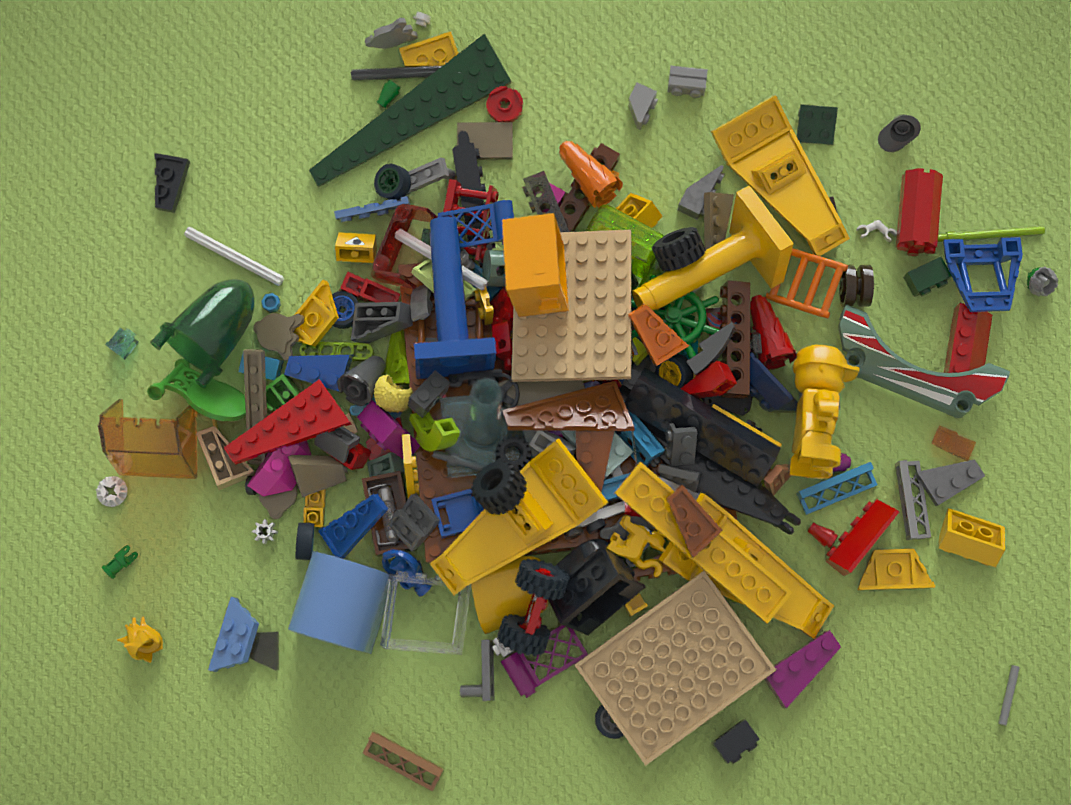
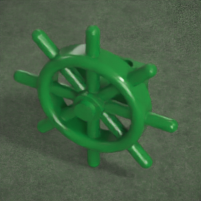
[631,275,719,359]

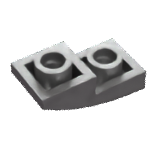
[410,285,433,322]

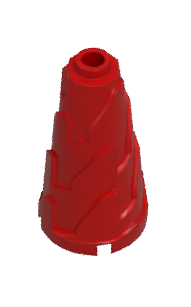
[750,295,797,370]

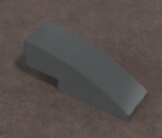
[687,322,736,376]

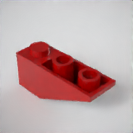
[681,361,737,399]

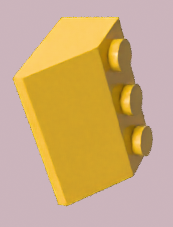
[595,193,663,250]
[939,508,1005,567]

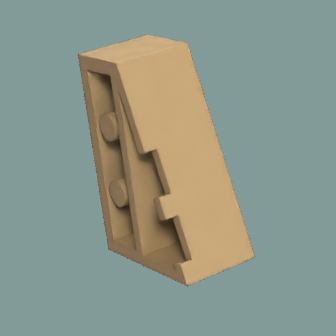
[196,426,255,490]

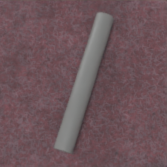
[998,665,1020,726]

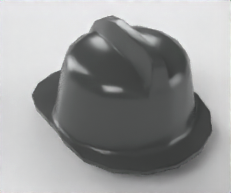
[878,114,921,152]

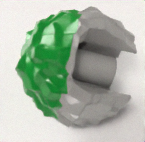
[1027,267,1058,296]

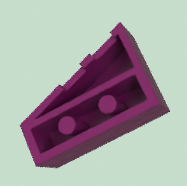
[357,400,420,460]

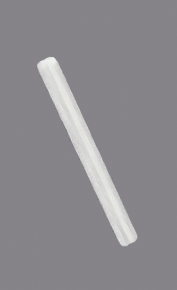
[184,227,284,286]
[395,229,488,290]

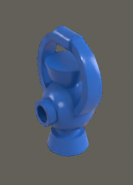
[382,549,432,597]

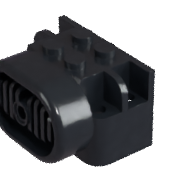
[548,539,646,635]

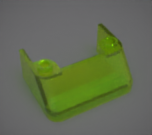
[585,205,664,288]

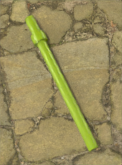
[938,226,1045,242]

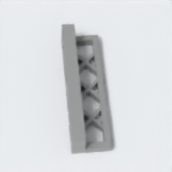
[895,460,931,540]

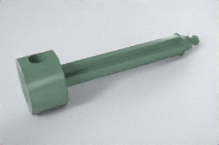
[482,250,506,287]

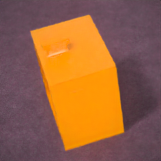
[502,213,569,317]

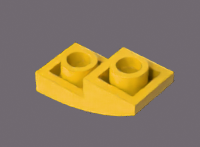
[303,489,326,527]

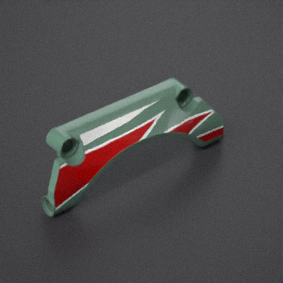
[838,304,1010,418]

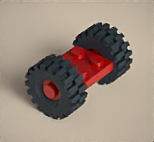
[497,559,569,656]

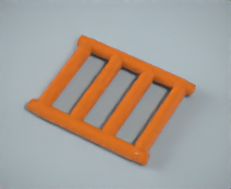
[765,248,848,319]

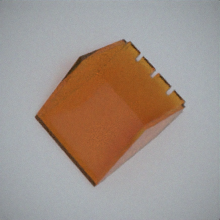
[98,399,197,479]

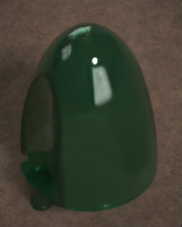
[150,279,255,388]

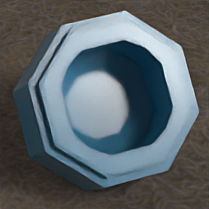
[261,293,281,313]

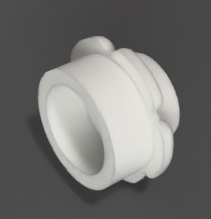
[413,12,431,27]

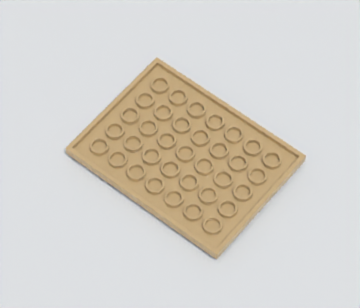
[512,230,632,382]
[575,571,776,766]

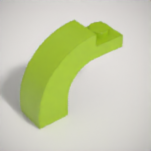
[409,412,460,451]

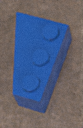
[284,354,354,392]

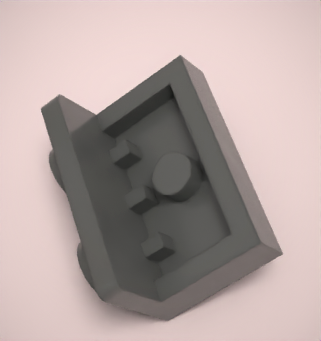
[664,423,697,466]

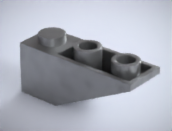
[677,165,725,220]

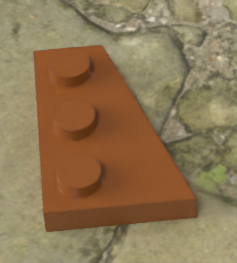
[666,485,723,558]

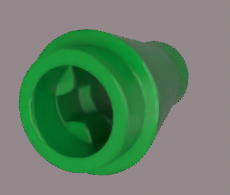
[376,80,401,109]

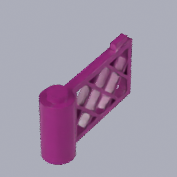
[501,625,588,698]

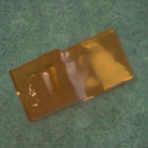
[932,425,976,461]

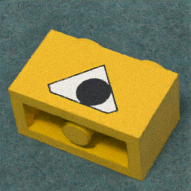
[335,232,377,263]

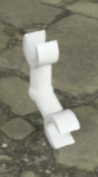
[856,220,897,242]

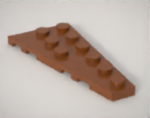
[502,381,634,431]

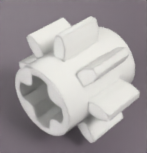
[252,519,278,544]
[492,638,515,658]

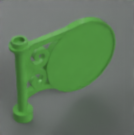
[147,359,246,421]

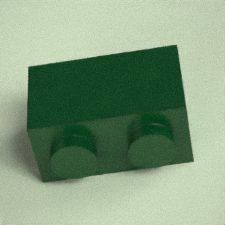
[903,257,952,297]

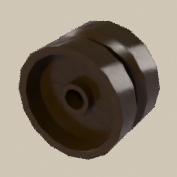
[839,265,874,307]

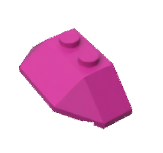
[247,440,311,497]

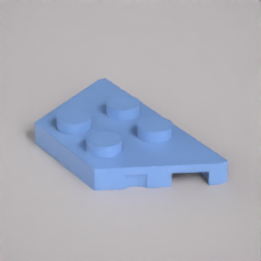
[208,597,259,672]

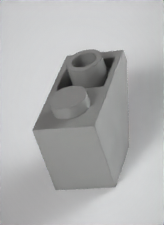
[628,83,658,130]

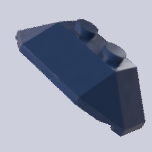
[750,352,798,413]

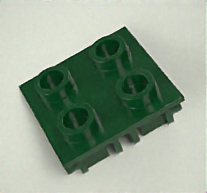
[797,104,838,145]

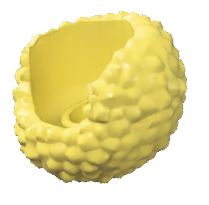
[374,375,413,413]

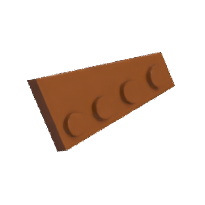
[576,431,615,493]

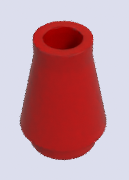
[808,522,838,548]

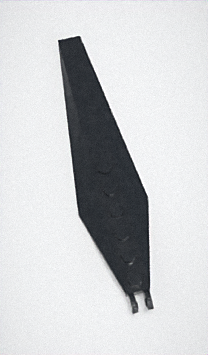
[597,380,801,535]

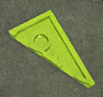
[384,330,410,385]

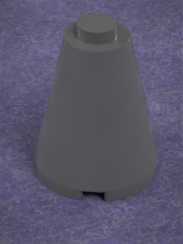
[337,355,386,406]

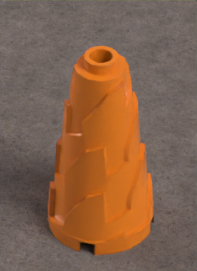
[559,141,623,208]

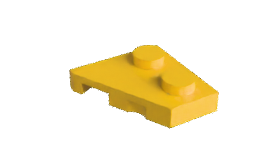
[474,288,494,325]

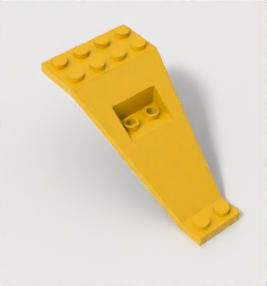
[711,95,850,256]
[430,438,608,595]
[659,493,834,639]

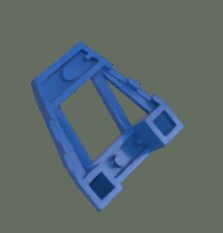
[943,237,1023,312]

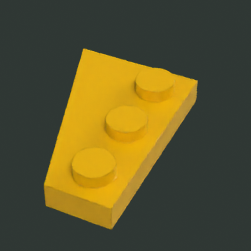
[399,31,459,67]

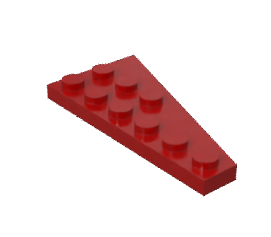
[224,379,352,465]

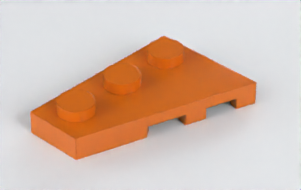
[628,304,689,366]

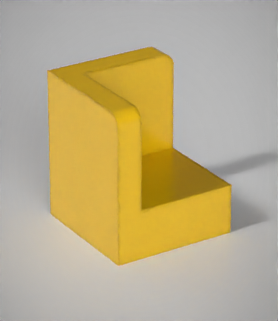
[624,593,648,617]

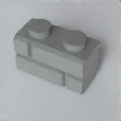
[667,66,708,98]

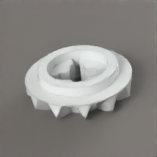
[96,476,127,507]

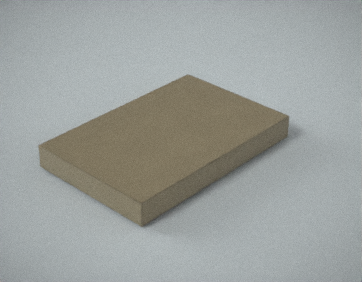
[457,122,513,160]

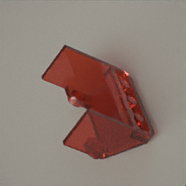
[371,204,438,289]

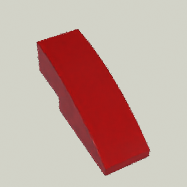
[339,272,401,303]

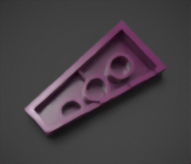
[764,630,841,708]

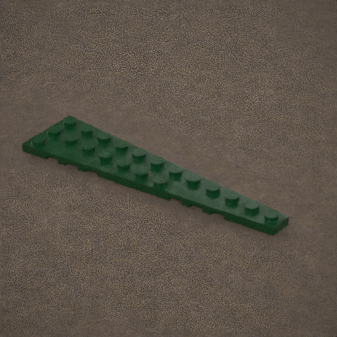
[309,33,512,187]

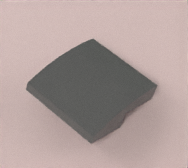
[388,494,440,551]

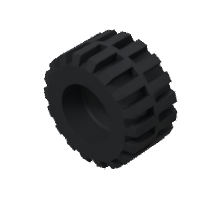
[652,227,706,271]
[471,460,527,515]

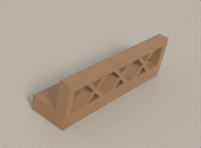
[363,731,444,791]

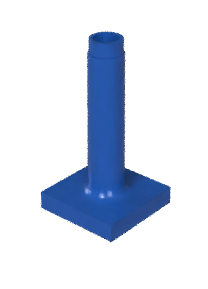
[414,217,496,379]

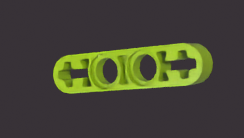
[299,342,374,362]

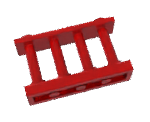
[443,179,499,263]

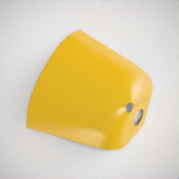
[471,556,549,634]

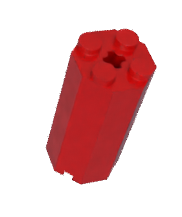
[896,168,943,256]

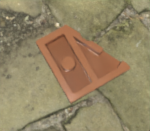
[764,464,791,495]

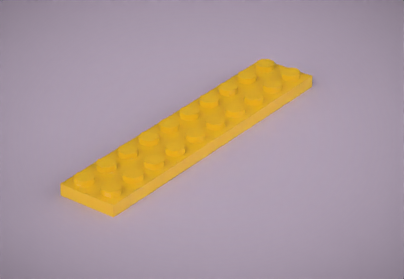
[614,462,793,624]

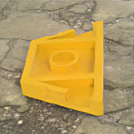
[294,280,339,347]
[858,549,935,590]

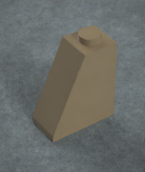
[288,455,347,497]

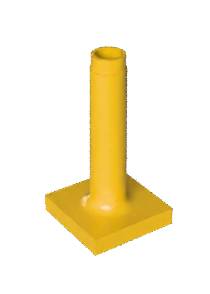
[632,185,794,311]

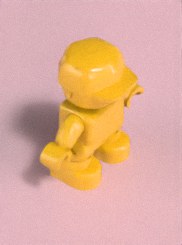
[789,344,860,479]

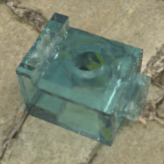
[105,328,139,359]

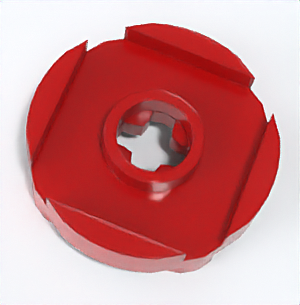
[486,86,523,122]

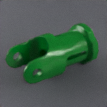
[102,545,138,579]

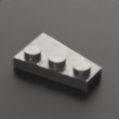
[915,459,985,506]

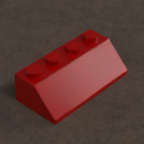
[944,303,993,373]
[825,499,900,576]

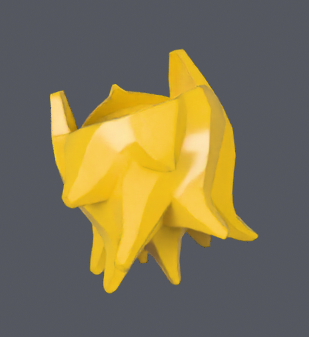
[117,617,163,663]

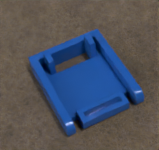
[431,489,483,539]

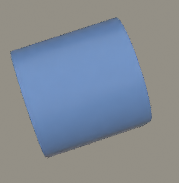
[288,551,395,654]

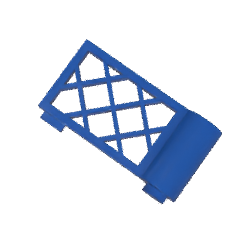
[438,200,514,248]

